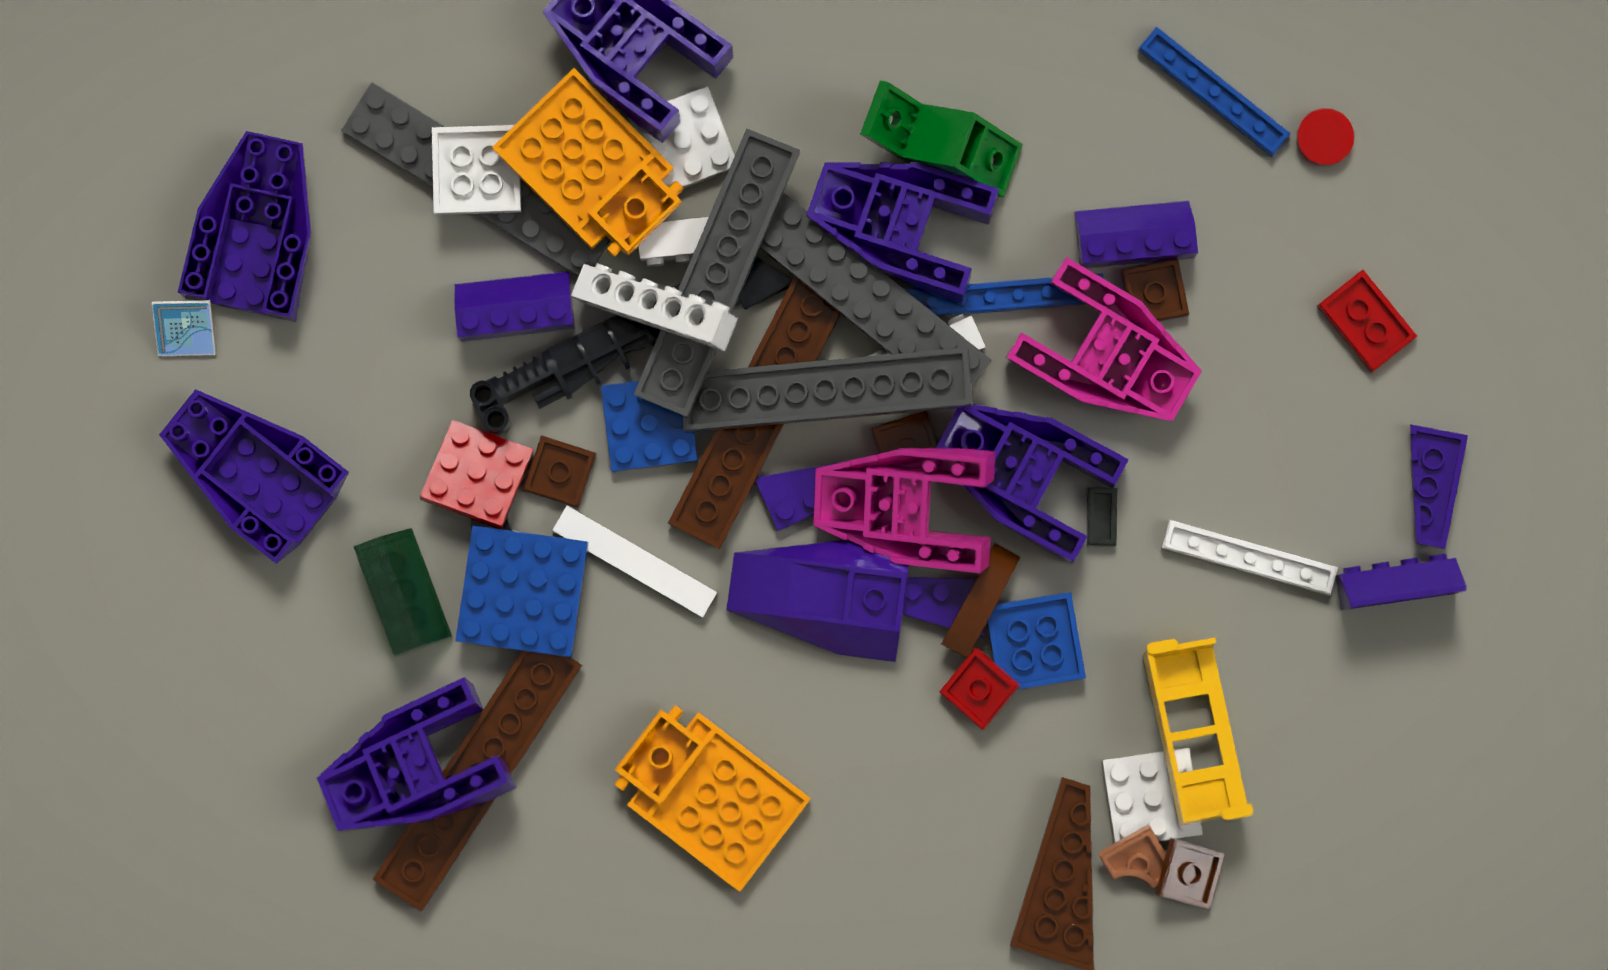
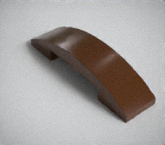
[941,543,1020,658]

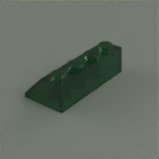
[353,528,452,657]

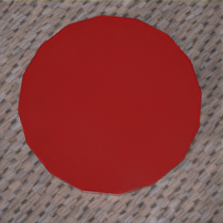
[1296,108,1354,166]

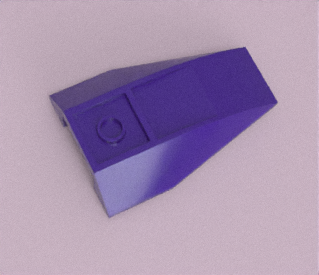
[159,389,349,564]
[726,540,909,662]

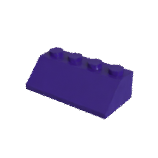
[1074,201,1198,268]
[454,271,575,342]
[1336,554,1467,610]

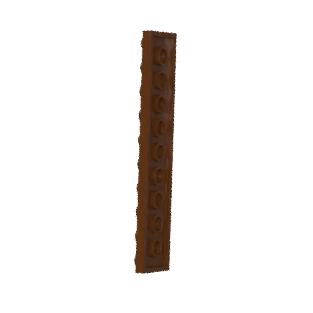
[668,277,840,550]
[372,651,583,912]

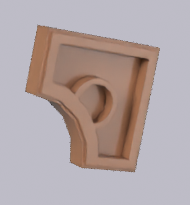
[1098,824,1166,889]

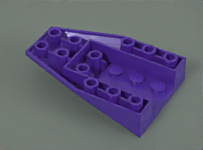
[178,131,311,322]

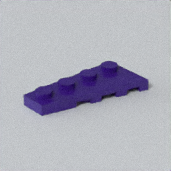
[1410,424,1468,550]
[755,461,845,531]
[902,577,984,638]

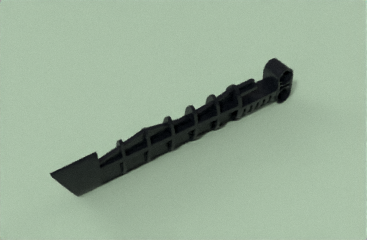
[470,256,792,436]

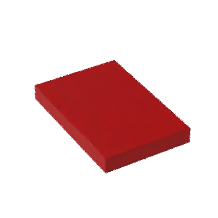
[1317,269,1417,373]

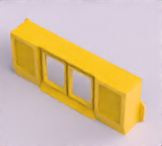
[1143,637,1254,826]

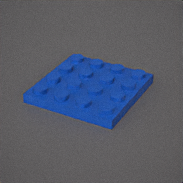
[455,525,589,658]

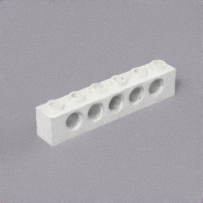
[571,263,738,351]

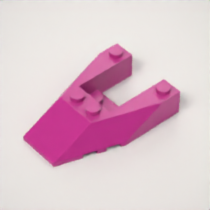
[1005,257,1202,421]
[813,448,995,573]

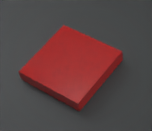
[939,647,1021,730]

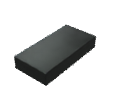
[1086,487,1118,546]

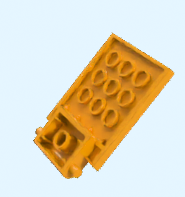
[492,68,684,257]
[614,705,811,892]

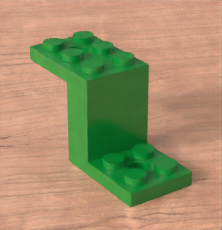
[860,81,1023,198]

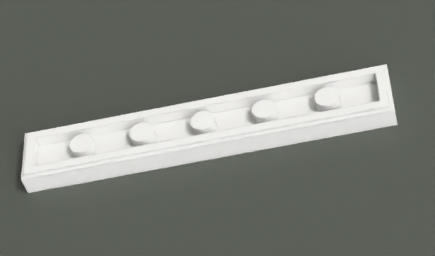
[552,506,717,618]
[1161,520,1338,596]

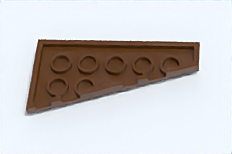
[1009,777,1094,970]

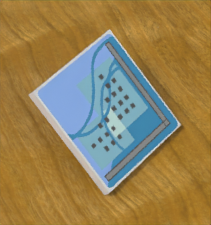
[152,300,216,356]

